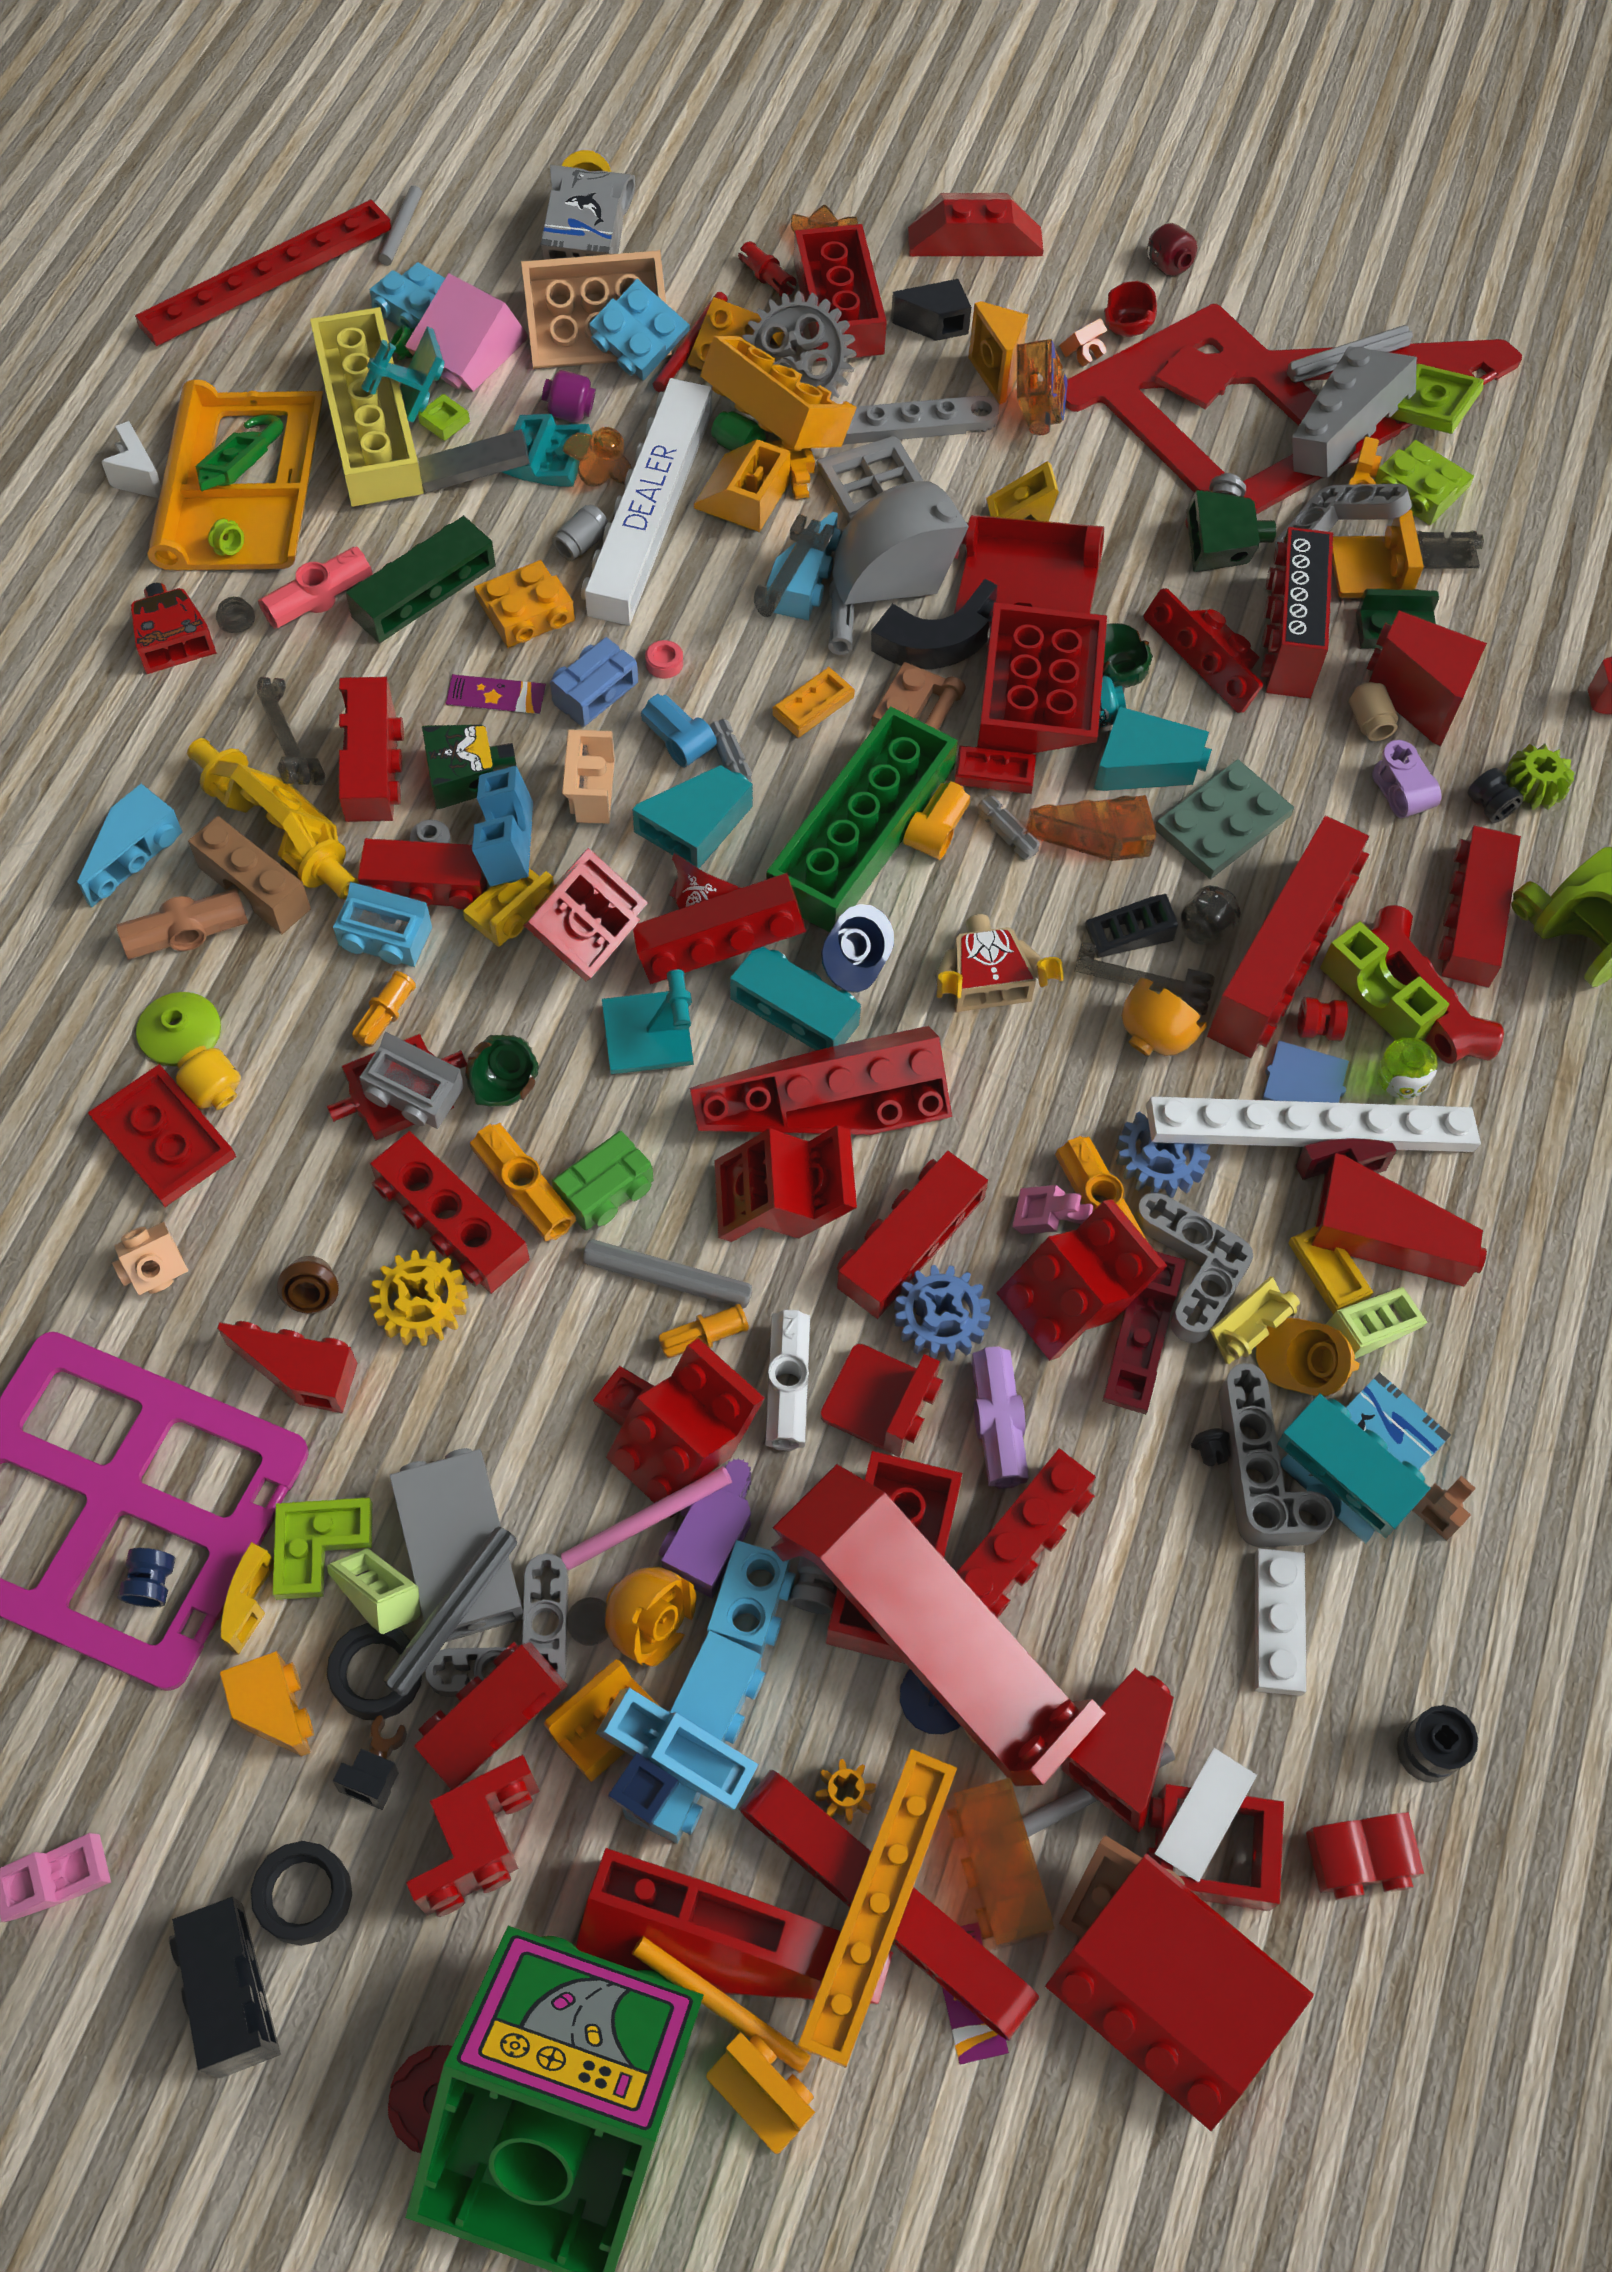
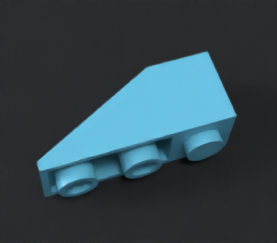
[766,512,843,621]
[77,784,183,907]

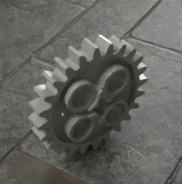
[743,291,857,398]

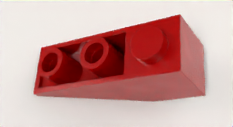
[217,1321,358,1413]

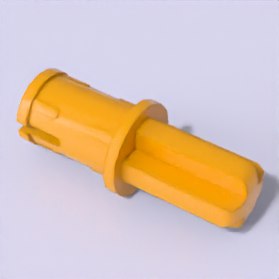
[352,971,416,1047]
[659,1304,749,1358]

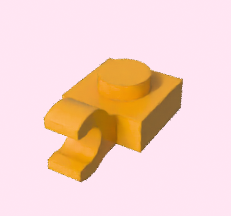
[1349,436,1382,485]
[772,440,815,499]

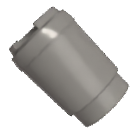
[552,505,608,561]

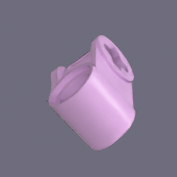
[1372,740,1441,818]

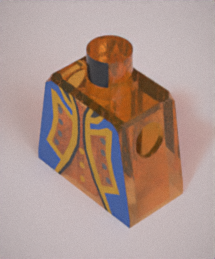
[1017,339,1068,436]

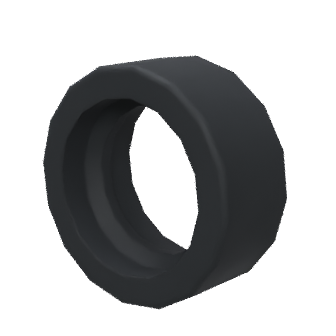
[326,1623,422,1720]
[250,1841,352,1946]

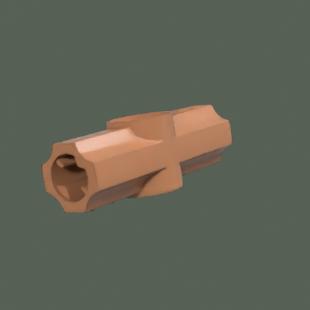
[116,888,248,960]

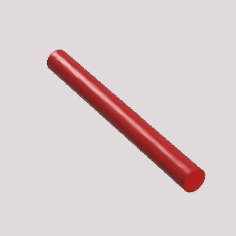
[653,292,728,392]

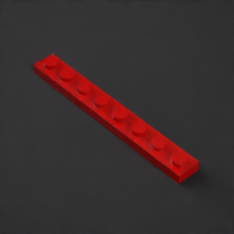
[135,199,391,346]

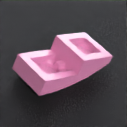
[0,1833,111,1922]

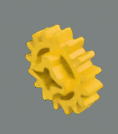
[369,1250,469,1346]

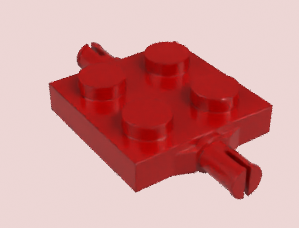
[327,1034,467,1141]

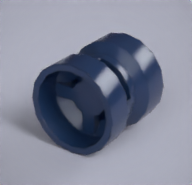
[117,1548,176,1608]

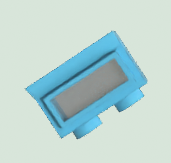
[333,882,432,967]

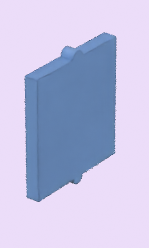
[1262,1041,1349,1103]

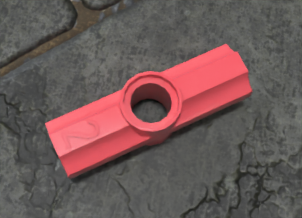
[258,546,372,629]

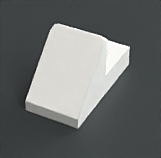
[102,421,161,498]

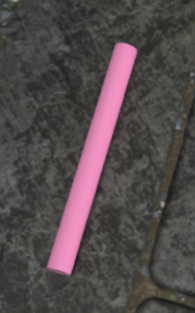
[561,1466,732,1570]

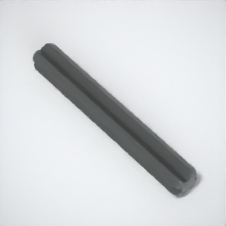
[384,1526,517,1696]

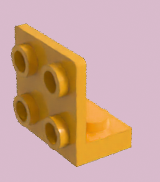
[688,297,785,371]
[1332,510,1424,598]

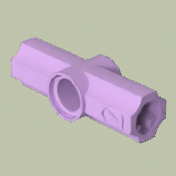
[971,1346,1029,1489]

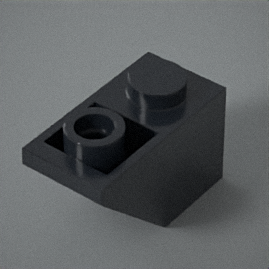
[891,279,972,341]

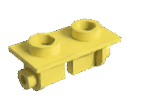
[1210,1276,1300,1364]

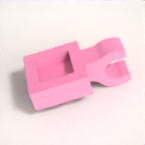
[1012,1185,1093,1234]

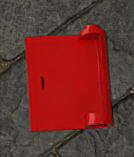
[954,515,1104,623]

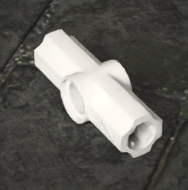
[765,1310,810,1451]

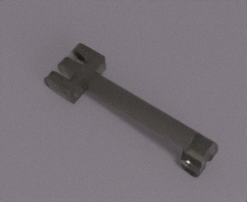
[754,514,834,617]
[256,677,325,786]
[1074,942,1215,1016]

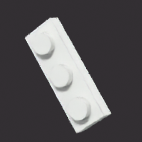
[1255,1548,1306,1696]

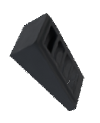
[1085,894,1178,958]

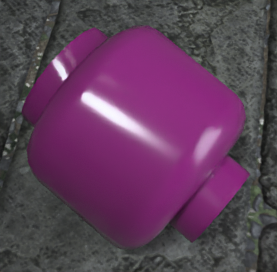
[541,370,596,423]

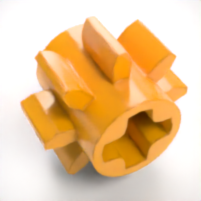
[815,1759,876,1825]

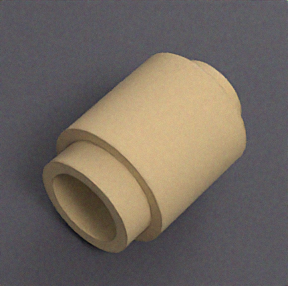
[1349,682,1398,741]

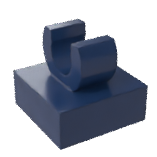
[608,1753,679,1827]

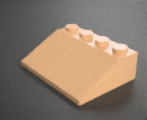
[521,250,672,369]

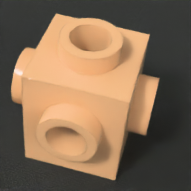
[112,1222,188,1295]

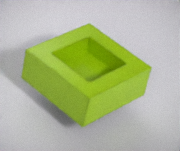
[418,394,470,441]

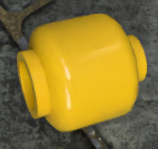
[176,1046,241,1110]

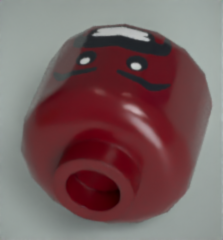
[1147,223,1198,276]

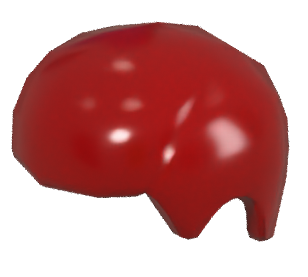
[1104,281,1157,337]

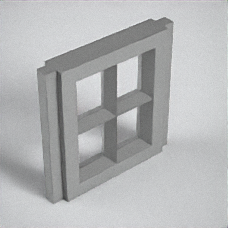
[817,436,923,523]

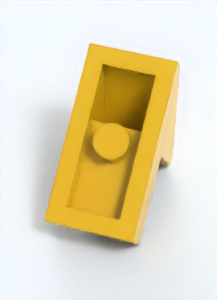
[986,461,1059,522]

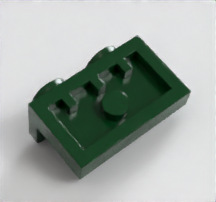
[1356,589,1439,649]

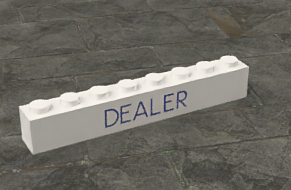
[581,378,712,626]

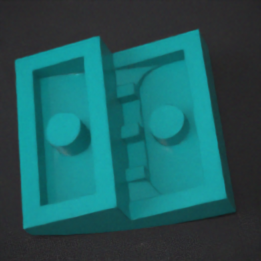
[502,414,593,487]

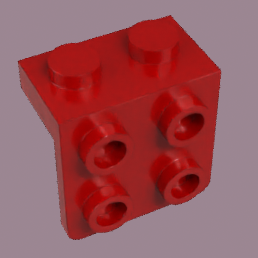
[821,1344,943,1457]

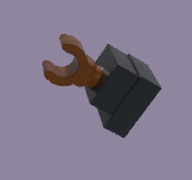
[333,1715,407,1810]

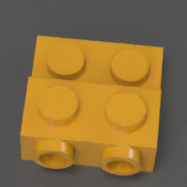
[474,560,575,648]

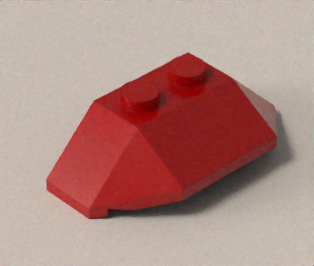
[908,193,1044,256]

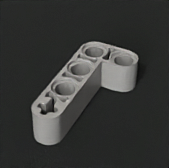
[1219,1363,1334,1547]

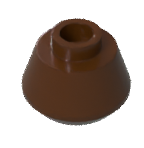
[277,1256,339,1314]

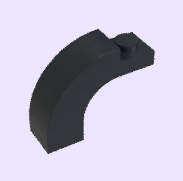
[871,579,998,669]

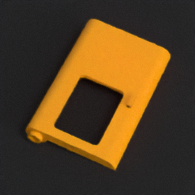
[147,379,323,570]

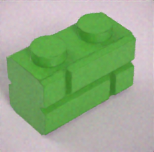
[552,1131,654,1231]

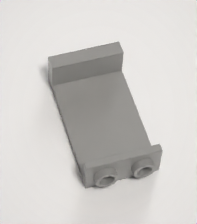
[390,1448,523,1642]

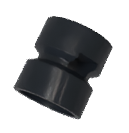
[1397,1705,1478,1783]

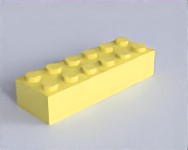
[310,307,424,507]

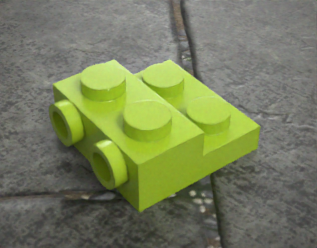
[1374,440,1474,526]

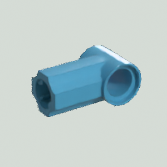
[641,694,717,768]

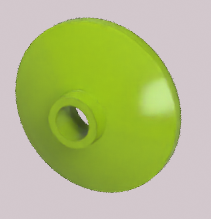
[136,992,221,1066]

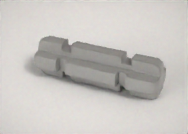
[710,719,752,782]
[977,795,1040,860]

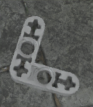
[1275,484,1412,546]
[1134,1192,1253,1343]
[425,1553,569,1697]

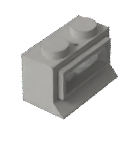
[359,1031,464,1129]

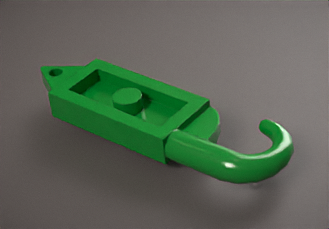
[195,415,284,491]

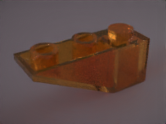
[1026,795,1157,861]

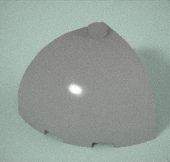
[833,481,969,605]

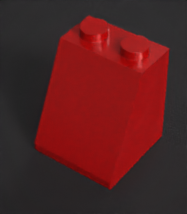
[1366,611,1487,746]

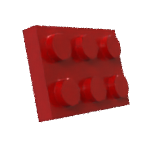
[88,1064,236,1207]

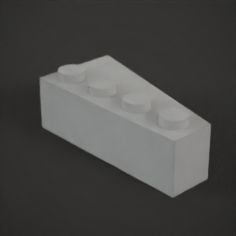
[1292,346,1417,478]

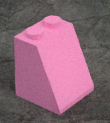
[405,273,529,392]

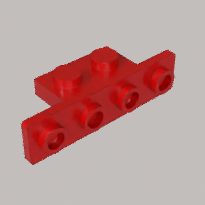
[1143,588,1263,713]

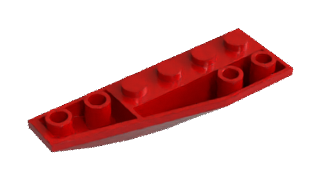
[689,1026,952,1135]
[576,1848,893,2005]

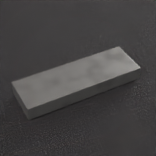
[418,429,530,493]

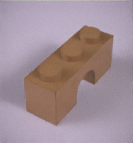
[188,816,311,935]

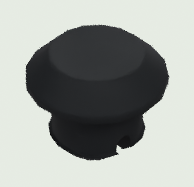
[1191,1428,1230,1466]

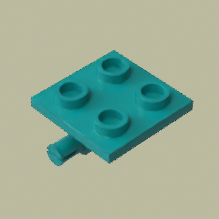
[361,326,444,423]
[602,970,694,1074]

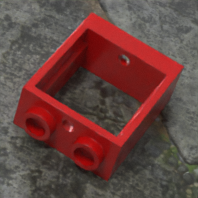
[1146,1784,1284,1911]

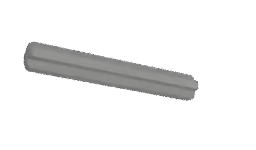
[1287,325,1413,383]
[583,1239,752,1309]

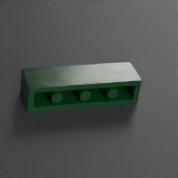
[345,515,496,644]

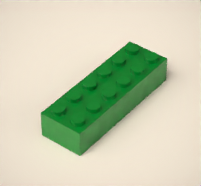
[766,706,958,932]

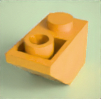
[220,1651,314,1757]

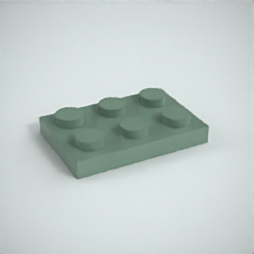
[1155,759,1294,880]

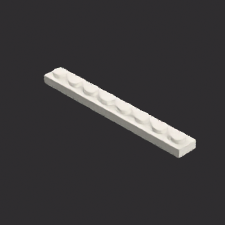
[1146,1096,1481,1152]

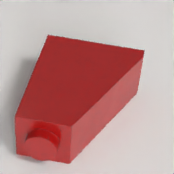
[1061,1668,1174,1833]

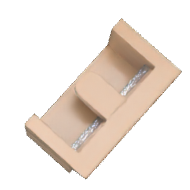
[562,729,615,824]

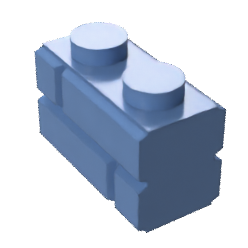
[550,637,638,727]

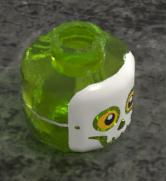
[1377,1038,1438,1099]

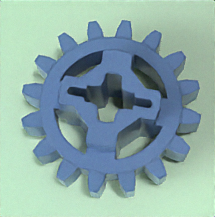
[1116,1112,1210,1198]
[894,1265,990,1361]

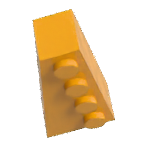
[700,336,857,451]

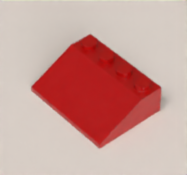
[977,602,1107,754]
[1045,1853,1314,2131]

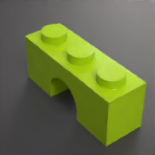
[1320,921,1450,1051]

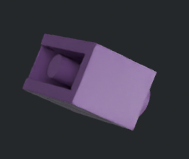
[658,1458,751,1598]

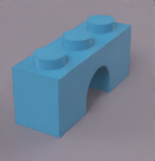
[472,765,533,886]

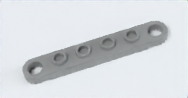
[842,396,999,445]

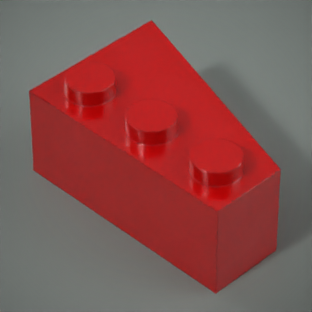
[414,1642,568,1790]

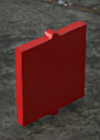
[1154,344,1237,410]

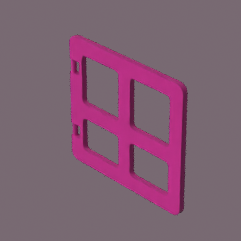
[0,1332,309,1691]

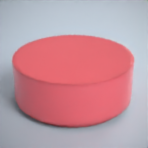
[645,640,683,679]

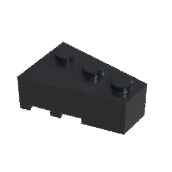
[169,1897,281,2078]

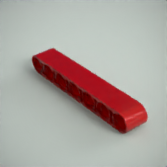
[739,1769,1040,2041]

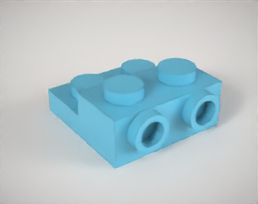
[369,262,445,329]
[589,278,690,381]

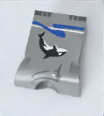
[541,165,635,260]

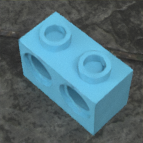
[707,1540,796,1658]

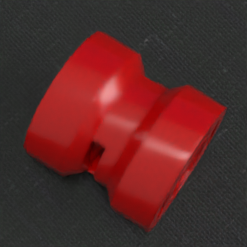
[1297,997,1348,1042]

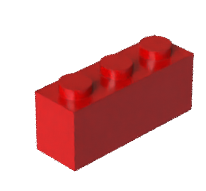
[358,838,488,909]

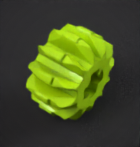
[1504,743,1575,810]

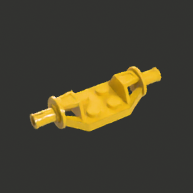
[187,738,359,900]

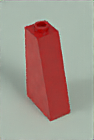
[1312,1153,1487,1287]

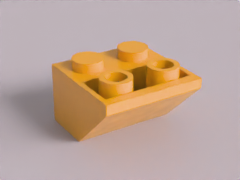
[694,439,790,532]

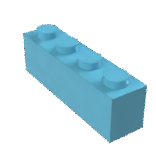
[623,1630,766,1844]

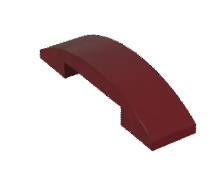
[1102,1251,1186,1415]

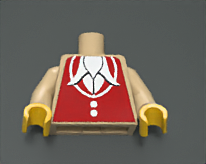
[935,914,1064,1012]

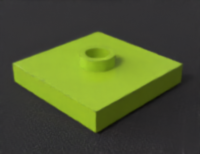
[1390,364,1484,434]

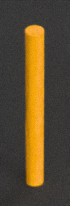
[631,1936,811,2073]

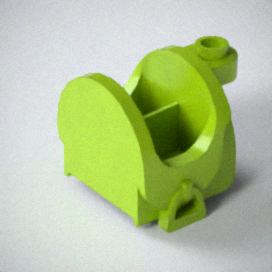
[1511,847,1612,987]

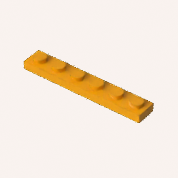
[797,1749,957,2068]

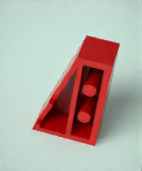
[339,677,404,822]

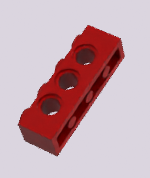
[370,1131,530,1294]

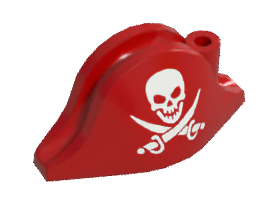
[668,853,740,909]

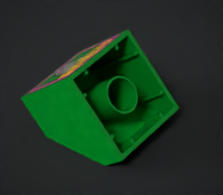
[405,1926,704,2272]

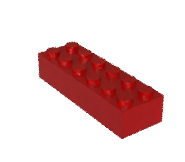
[1207,815,1370,1058]

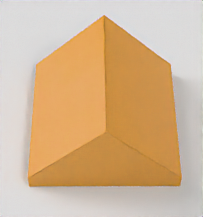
[968,301,1028,405]

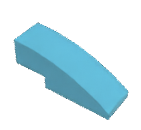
[595,1687,759,1810]

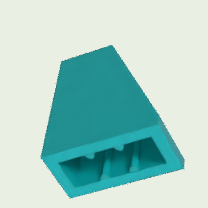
[1094,707,1212,791]
[632,765,753,868]

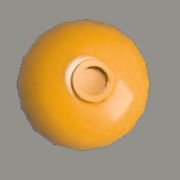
[1121,978,1207,1057]
[605,1567,696,1667]

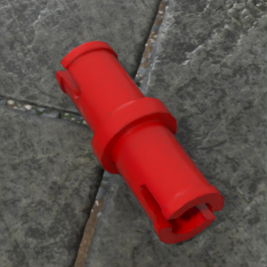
[738,241,797,297]

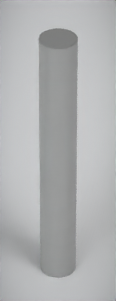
[379,186,422,266]

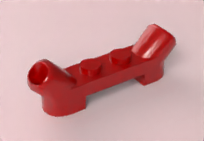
[1370,905,1504,1064]

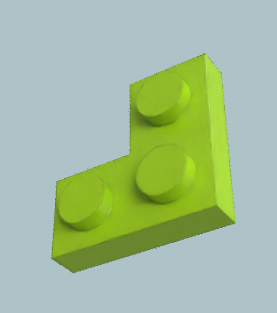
[273,1497,373,1600]

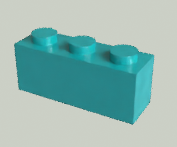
[730,946,861,1050]
[1277,1393,1431,1539]

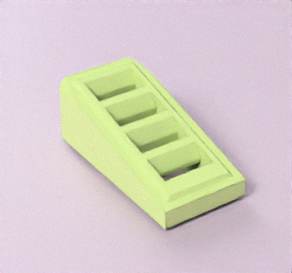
[1326,1287,1427,1359]
[327,1548,420,1634]

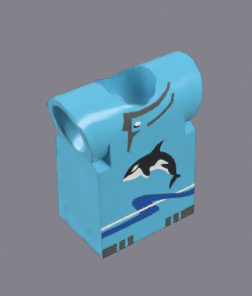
[1280,1372,1451,1544]

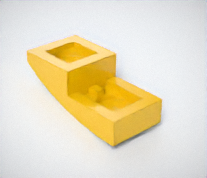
[221,1542,274,1655]

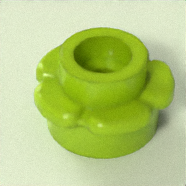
[208,518,244,556]

